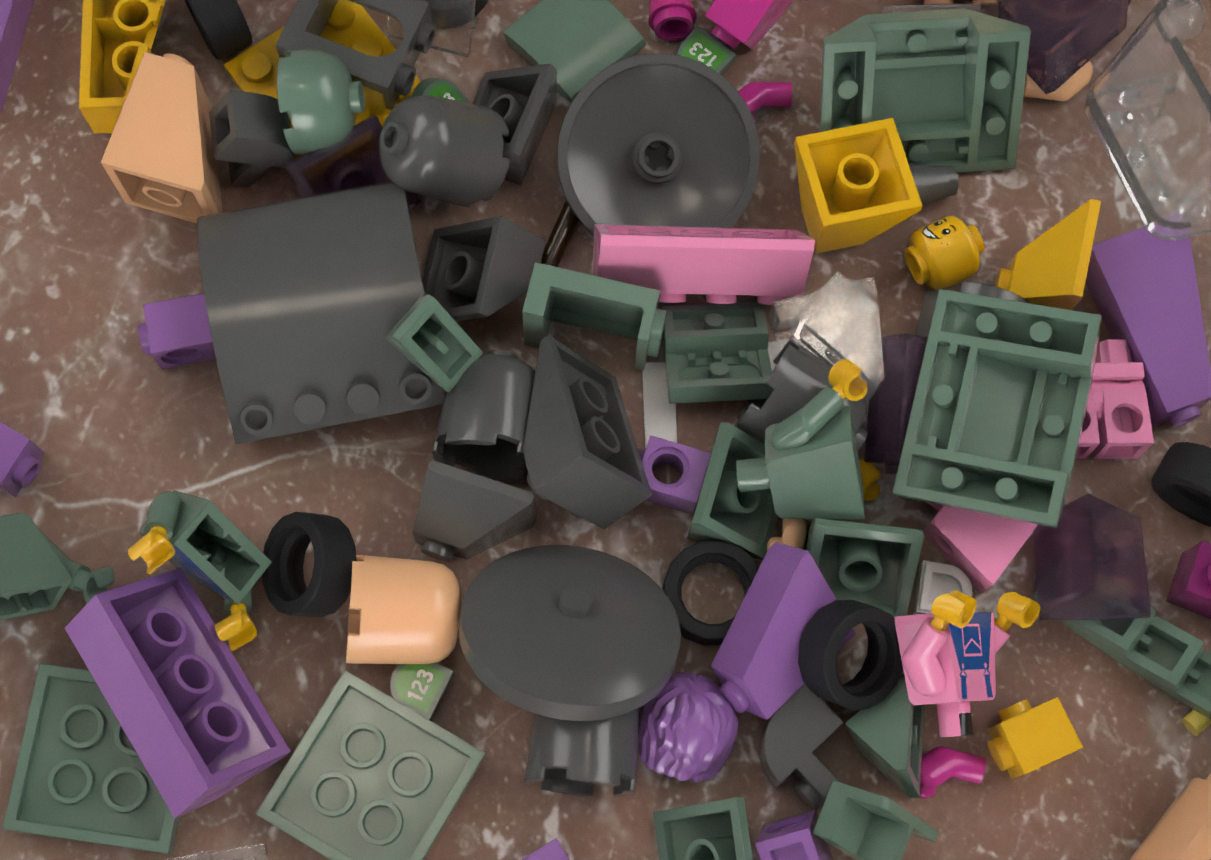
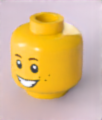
[904,216,985,290]

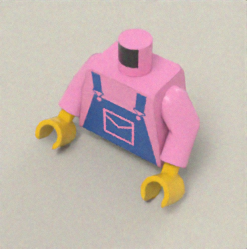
[894,590,1041,737]

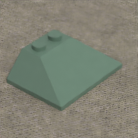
[819,8,1031,173]
[893,289,1102,528]

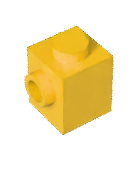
[987,697,1084,779]

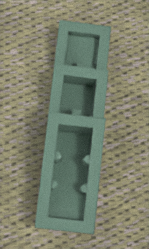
[1032,555,1211,720]

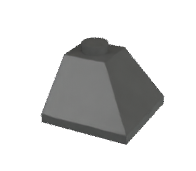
[423,216,546,321]
[413,459,537,562]

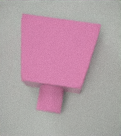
[923,502,1038,594]

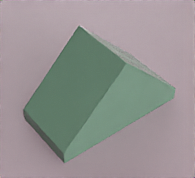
[385,294,483,393]
[845,674,925,798]

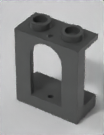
[275,0,436,110]

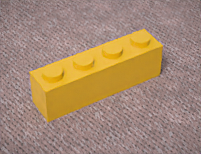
[79,0,166,134]

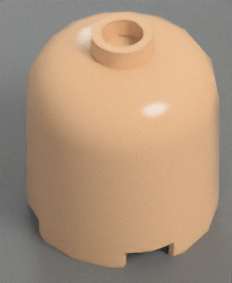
[346,555,463,664]

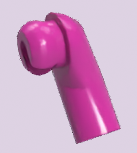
[738,82,792,119]
[920,746,986,799]

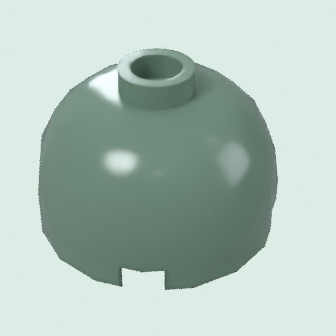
[277,49,365,155]

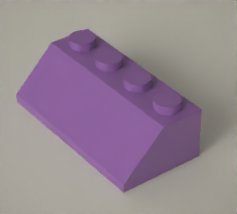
[65,568,291,818]

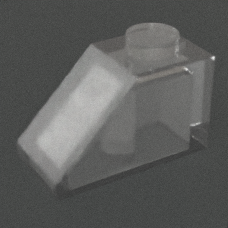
[790,271,885,400]

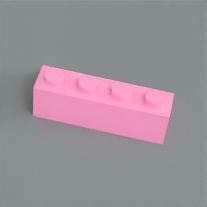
[593,224,815,305]

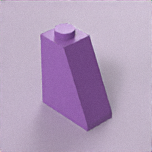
[711,542,856,720]

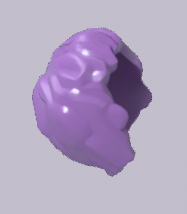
[638,671,739,783]

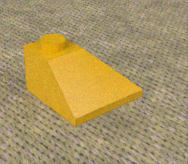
[794,118,923,254]
[993,199,1101,310]

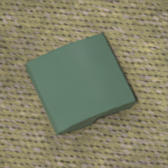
[503,0,646,103]
[661,301,773,404]

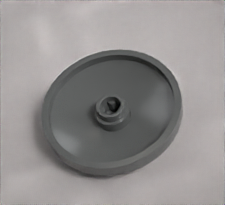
[557,53,760,236]
[459,545,681,721]

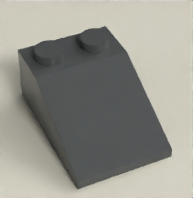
[523,335,652,529]

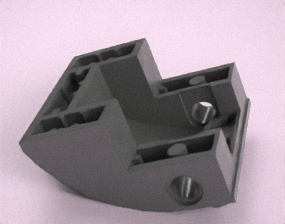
[197,181,445,444]

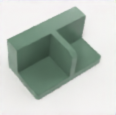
[812,780,939,860]

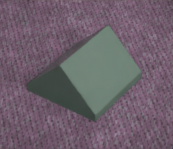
[687,422,778,560]
[804,518,924,619]
[653,797,753,860]

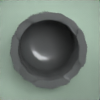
[378,95,510,207]
[734,338,868,450]
[432,350,536,483]
[524,708,639,797]

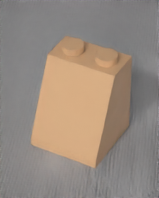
[101,52,223,223]

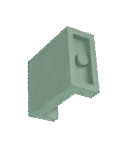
[522,262,667,370]

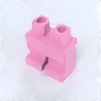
[1076,339,1154,459]

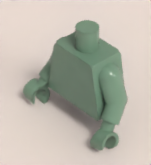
[0,513,115,620]

